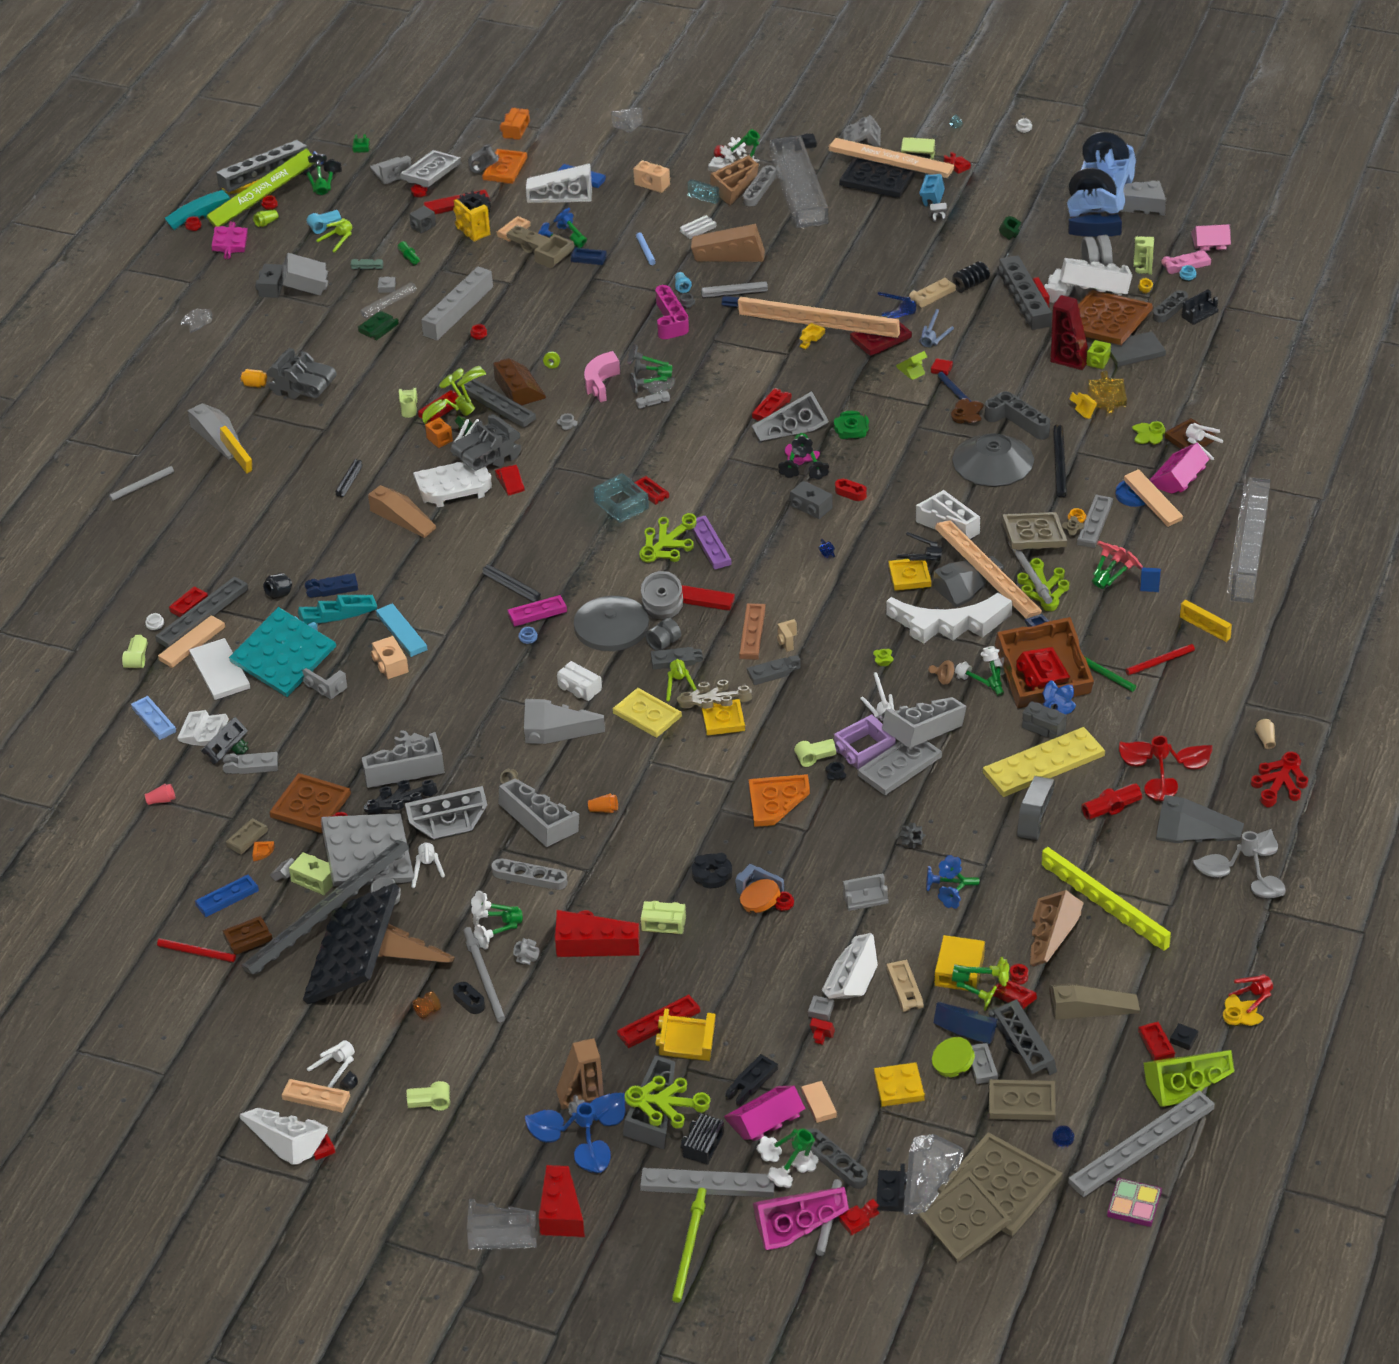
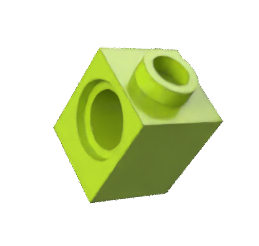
[1087,340,1111,369]

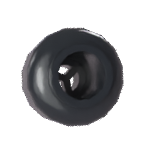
[263,573,292,599]

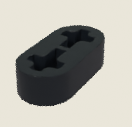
[453,982,485,1014]

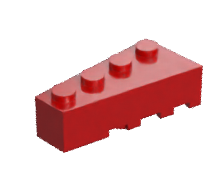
[555,910,640,957]

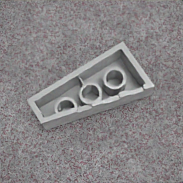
[882,697,967,748]

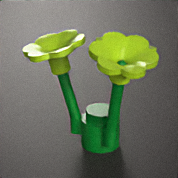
[952,957,1009,1011]

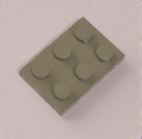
[989,1079,1056,1120]

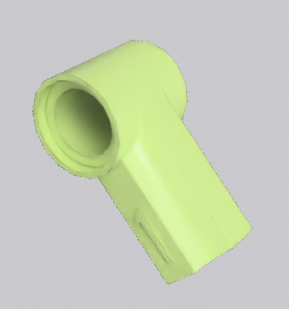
[122,635,148,668]
[794,739,836,767]
[407,1081,450,1110]

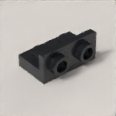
[876,1163,909,1212]

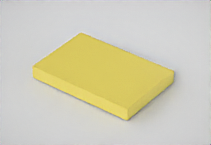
[613,688,682,738]

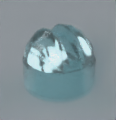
[950,114,963,128]

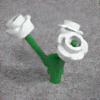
[955,646,1005,696]

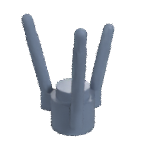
[919,309,954,348]

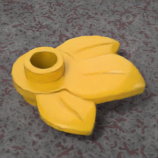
[1223,994,1263,1026]

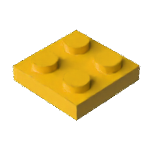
[888,559,931,591]
[701,699,745,735]
[874,1062,925,1107]

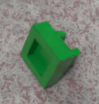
[353,134,370,153]

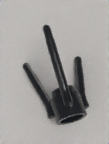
[896,532,942,561]

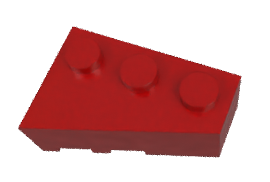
[539,1165,585,1237]

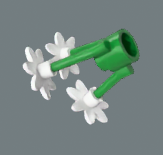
[720,129,760,166]

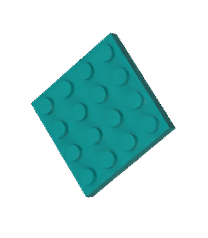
[229,607,336,697]

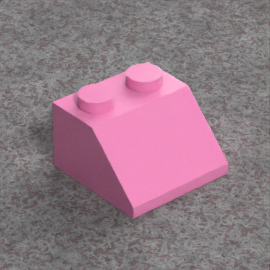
[1191,224,1231,251]

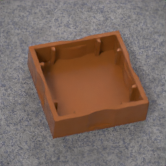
[995,617,1094,709]

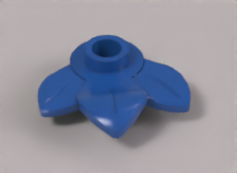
[1043,680,1076,714]

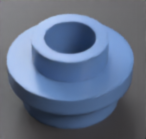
[519,627,538,644]

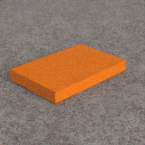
[482,149,527,184]

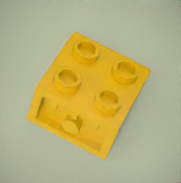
[453,199,490,241]

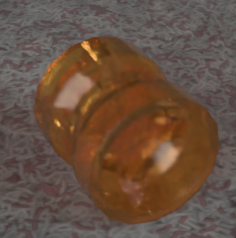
[412,991,441,1019]

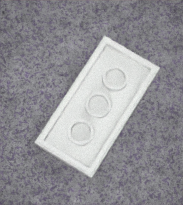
[189,638,250,700]

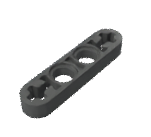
[807,1128,868,1189]

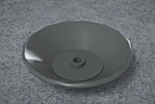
[952,433,1034,487]

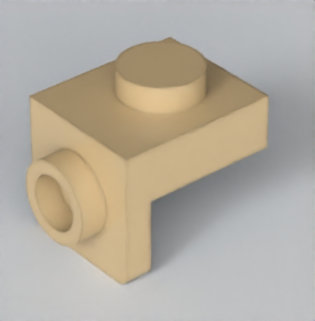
[777,619,797,652]

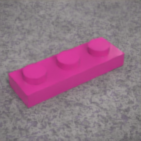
[508,595,567,627]

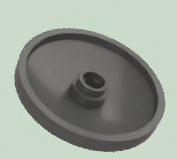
[574,596,649,651]

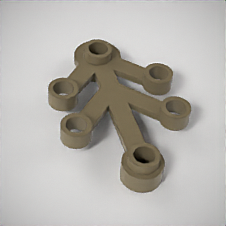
[677,680,752,709]

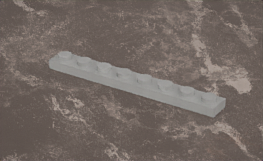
[1068,1090,1215,1197]

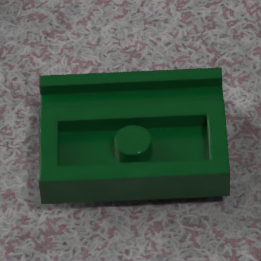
[358,310,399,341]

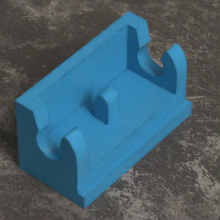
[919,174,945,207]

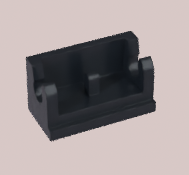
[1182,289,1219,325]

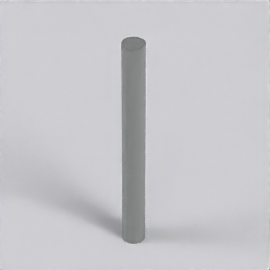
[109,466,174,501]
[816,1179,842,1256]

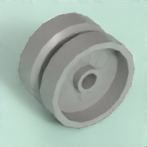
[1081,235,1113,266]
[641,571,683,619]

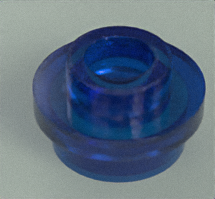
[1052,1125,1075,1147]

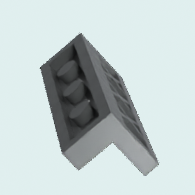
[994,999,1057,1075]

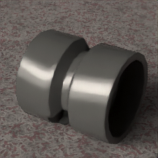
[645,618,681,651]

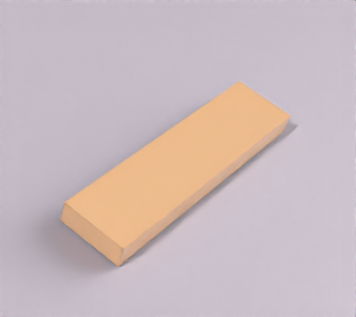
[1124,469,1183,527]
[158,615,225,668]

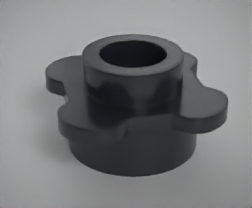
[825,762,846,780]

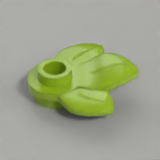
[1132,421,1165,445]

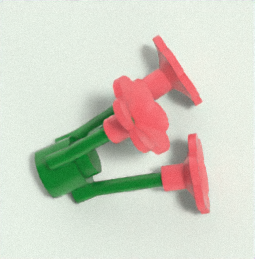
[1092,541,1143,589]

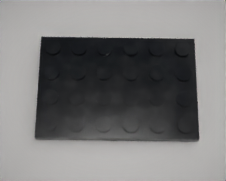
[303,883,400,1005]

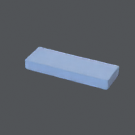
[131,696,176,740]

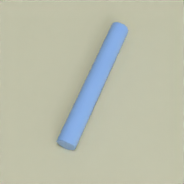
[636,232,656,265]

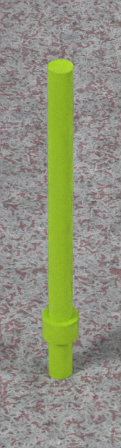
[672,1187,706,1303]

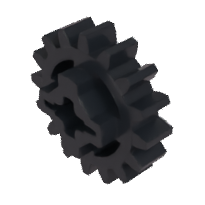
[457,191,491,213]

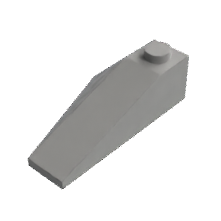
[752,391,829,441]

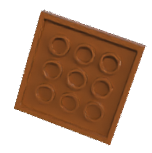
[1078,290,1153,345]

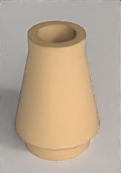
[1255,719,1276,749]

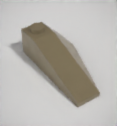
[1049,984,1140,1020]

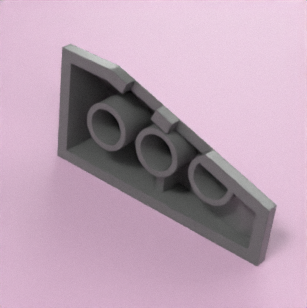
[933,556,1004,607]
[1156,795,1244,843]

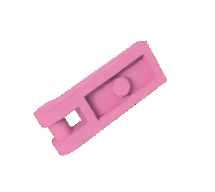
[1161,250,1211,274]

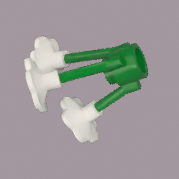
[471,891,523,949]
[757,1129,818,1188]

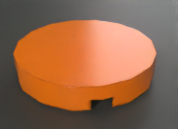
[740,879,780,913]

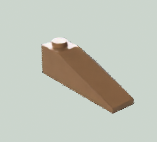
[368,485,436,538]
[1030,890,1083,966]

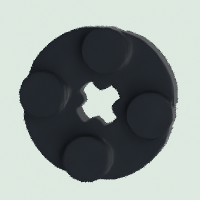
[692,853,732,889]

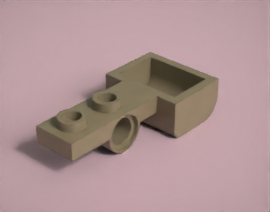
[507,225,574,268]

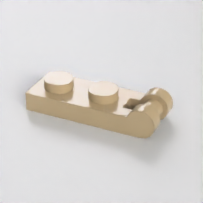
[909,278,956,307]
[887,960,924,1012]

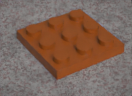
[269,773,351,833]

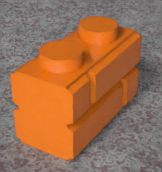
[500,108,530,140]

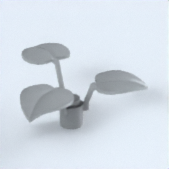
[1193,829,1286,898]

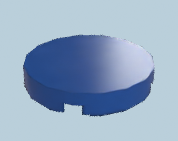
[1116,481,1146,507]

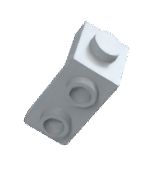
[302,668,347,699]

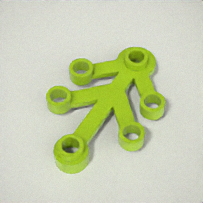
[639,513,697,563]
[1017,558,1069,611]
[624,1076,710,1128]

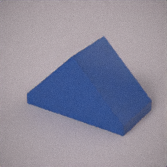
[1140,567,1161,592]

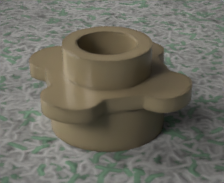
[1062,516,1084,536]

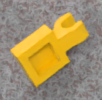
[800,323,825,349]
[1069,392,1097,418]

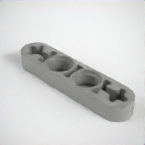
[743,165,776,206]
[491,858,568,890]

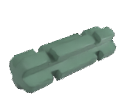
[351,259,383,269]

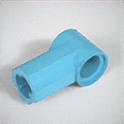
[307,210,341,234]

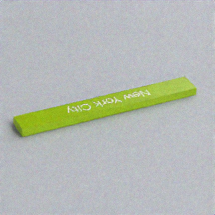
[207,148,314,227]

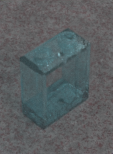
[593,473,649,523]

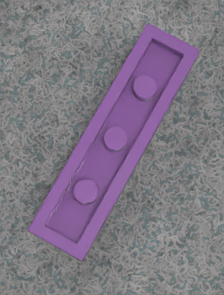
[689,515,731,569]

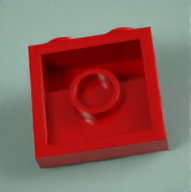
[1016,647,1070,691]

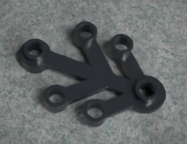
[364,780,438,815]

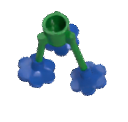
[538,208,587,248]

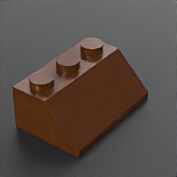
[493,358,546,406]

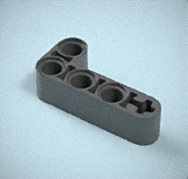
[985,391,1050,440]
[1017,776,1055,841]

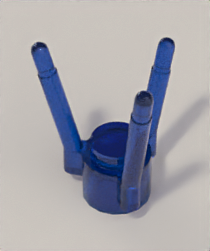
[878,292,916,319]

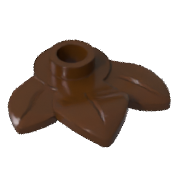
[951,398,984,423]

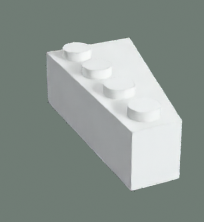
[526,164,592,203]
[1060,258,1132,295]

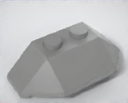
[405,786,487,840]

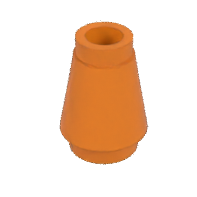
[588,793,618,813]

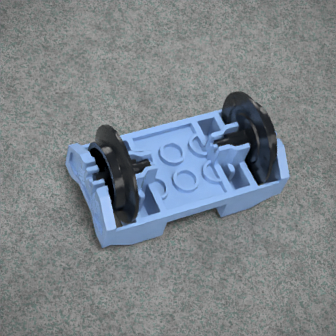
[1067,132,1136,217]

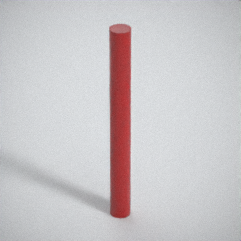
[1125,644,1195,676]
[157,938,236,963]

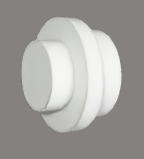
[1016,119,1032,133]
[145,613,164,630]

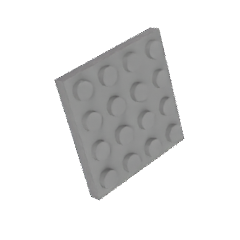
[321,813,414,886]

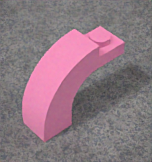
[584,351,620,402]

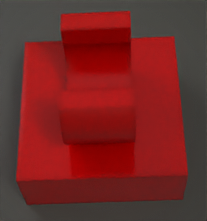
[810,1018,835,1045]

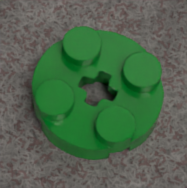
[834,411,869,439]

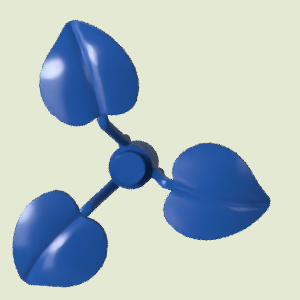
[525,1093,625,1173]

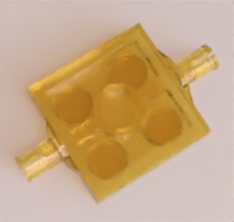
[1088,371,1127,413]

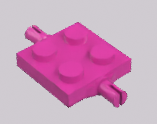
[212,221,248,259]

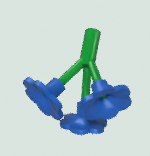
[926,855,980,909]

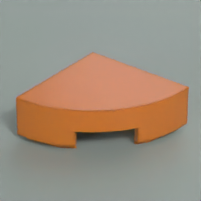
[252,841,275,861]

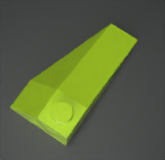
[1143,1050,1234,1106]

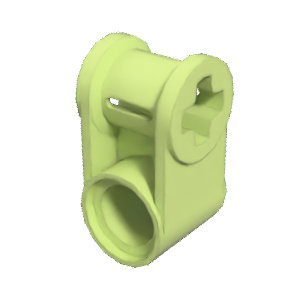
[399,388,418,418]

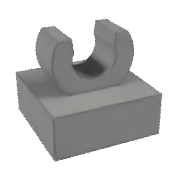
[929,203,947,222]

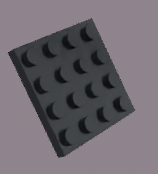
[839,157,917,198]

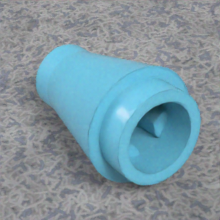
[675,272,692,293]

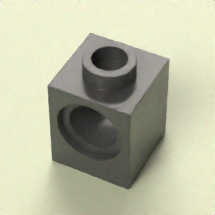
[409,206,436,234]

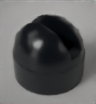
[340,1071,358,1089]

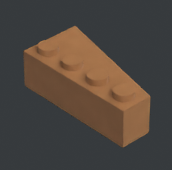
[691,224,765,262]

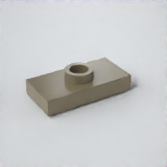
[226,818,268,855]

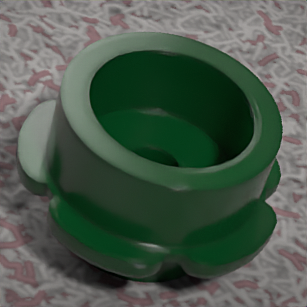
[231,739,249,755]

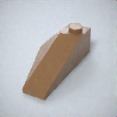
[378,924,455,962]

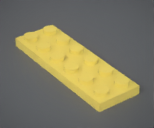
[983,727,1105,797]

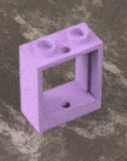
[834,714,896,770]

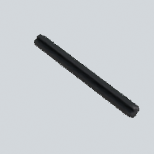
[1054,424,1067,498]

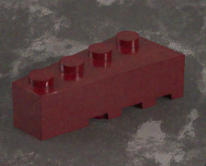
[1051,295,1088,370]

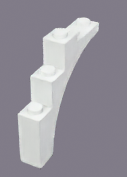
[886,593,1012,644]

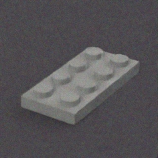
[401,150,461,187]
[858,741,942,795]

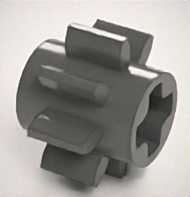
[899,823,925,848]

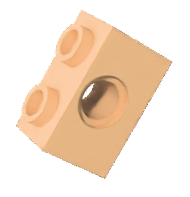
[633,161,670,193]
[371,636,409,679]

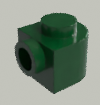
[999,216,1022,240]

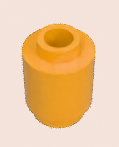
[241,369,267,388]

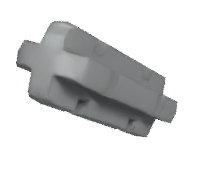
[636,391,670,408]

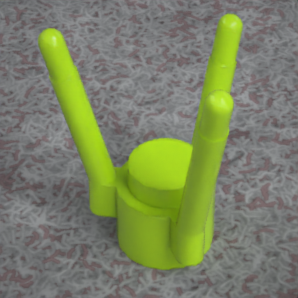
[316,218,352,253]
[666,659,697,702]

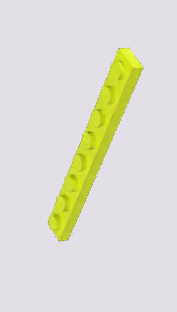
[1042,847,1171,951]

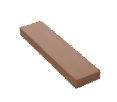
[739,603,766,660]

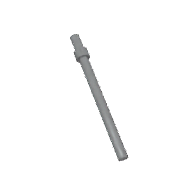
[1008,542,1052,604]
[463,927,505,1022]

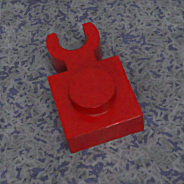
[944,152,971,174]

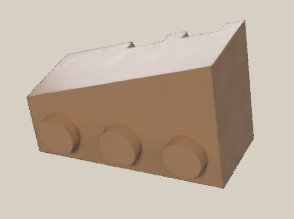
[556,1038,604,1109]

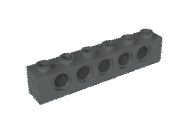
[216,140,308,192]
[997,255,1052,330]

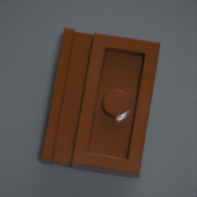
[223,916,273,955]

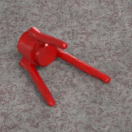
[1228,974,1273,1014]

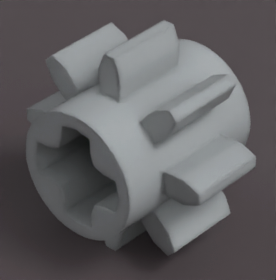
[513,938,539,965]

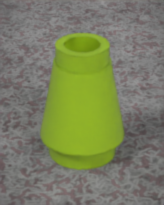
[253,210,278,227]

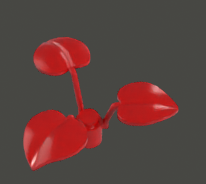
[1119,736,1213,801]

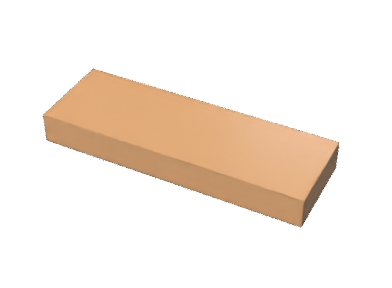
[282,1079,350,1113]

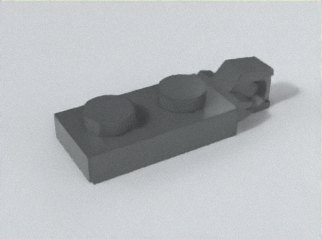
[747,655,801,685]

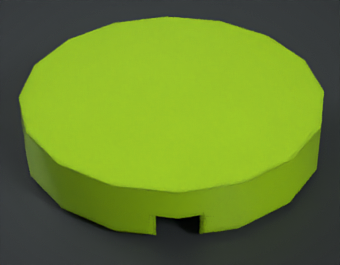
[932,1037,975,1077]

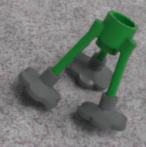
[627,344,672,394]

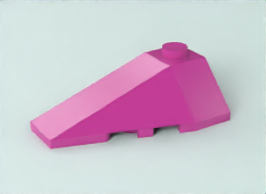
[753,1187,849,1250]

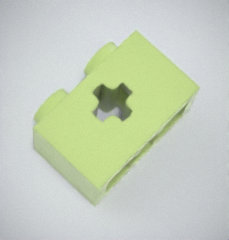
[289,852,333,895]

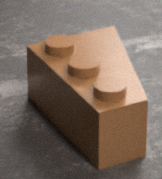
[710,155,759,206]

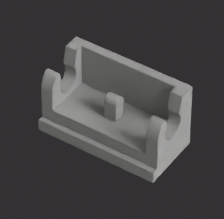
[843,874,888,911]

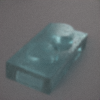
[688,179,719,204]

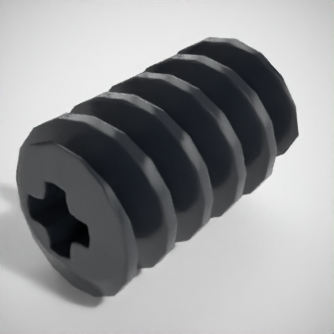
[952,261,990,293]

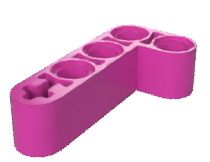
[655,285,689,339]

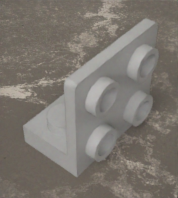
[844,115,881,147]
[371,156,411,184]

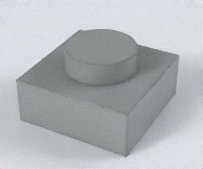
[378,277,396,293]
[270,858,294,881]
[808,996,834,1021]

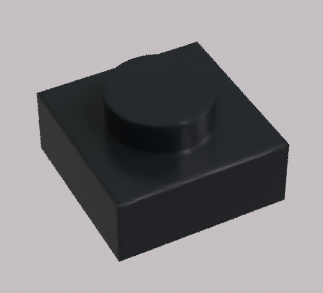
[1170,1023,1199,1051]

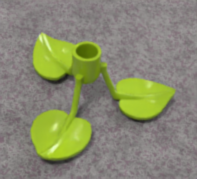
[422,366,486,424]

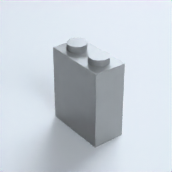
[282,253,328,296]

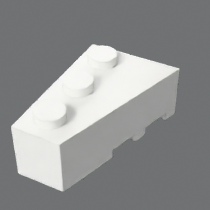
[916,490,980,539]

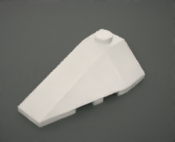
[240,1108,328,1164]

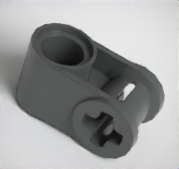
[468,144,499,173]

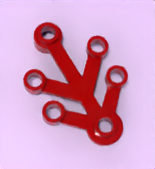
[1251,752,1308,807]

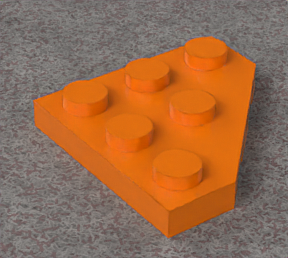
[749,774,810,827]

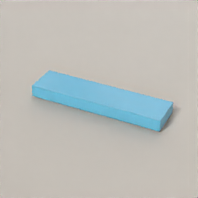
[376,603,427,657]

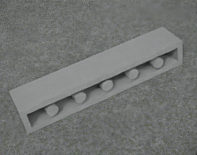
[421,266,493,340]

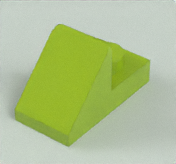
[896,351,927,380]

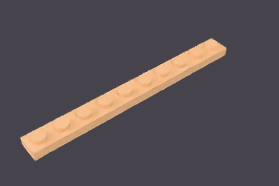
[738,297,900,338]

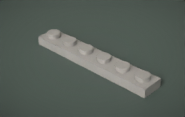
[640,1168,775,1198]

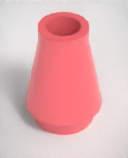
[145,783,176,805]

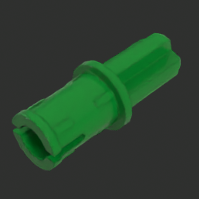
[397,241,420,265]

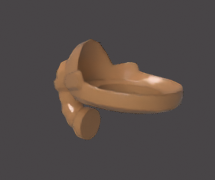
[928,660,954,685]

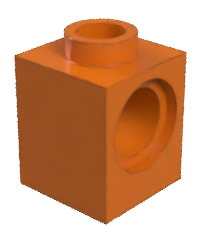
[425,417,453,448]

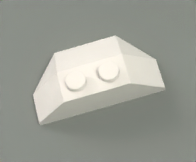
[822,933,878,999]

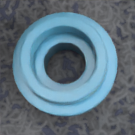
[1179,265,1196,280]

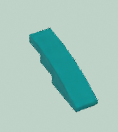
[165,190,231,230]
[298,595,377,624]

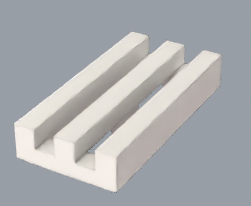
[680,215,716,239]

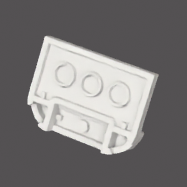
[413,462,492,507]

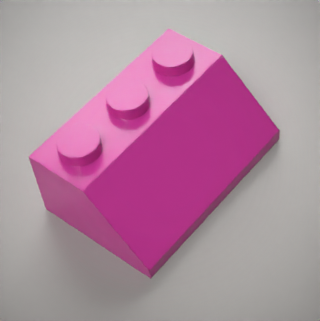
[1150,442,1209,494]
[724,1085,805,1141]

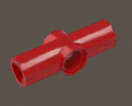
[1081,783,1142,820]

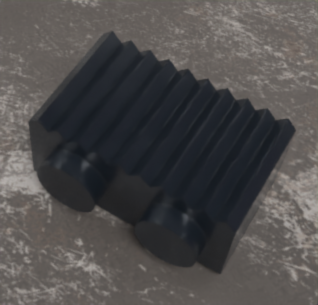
[680,1113,724,1165]

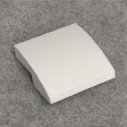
[177,710,229,746]

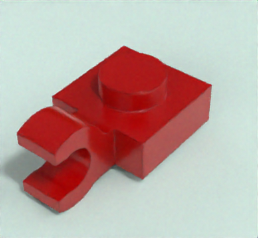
[838,1199,879,1236]

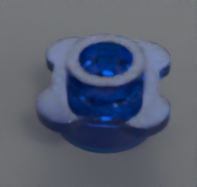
[818,539,835,558]

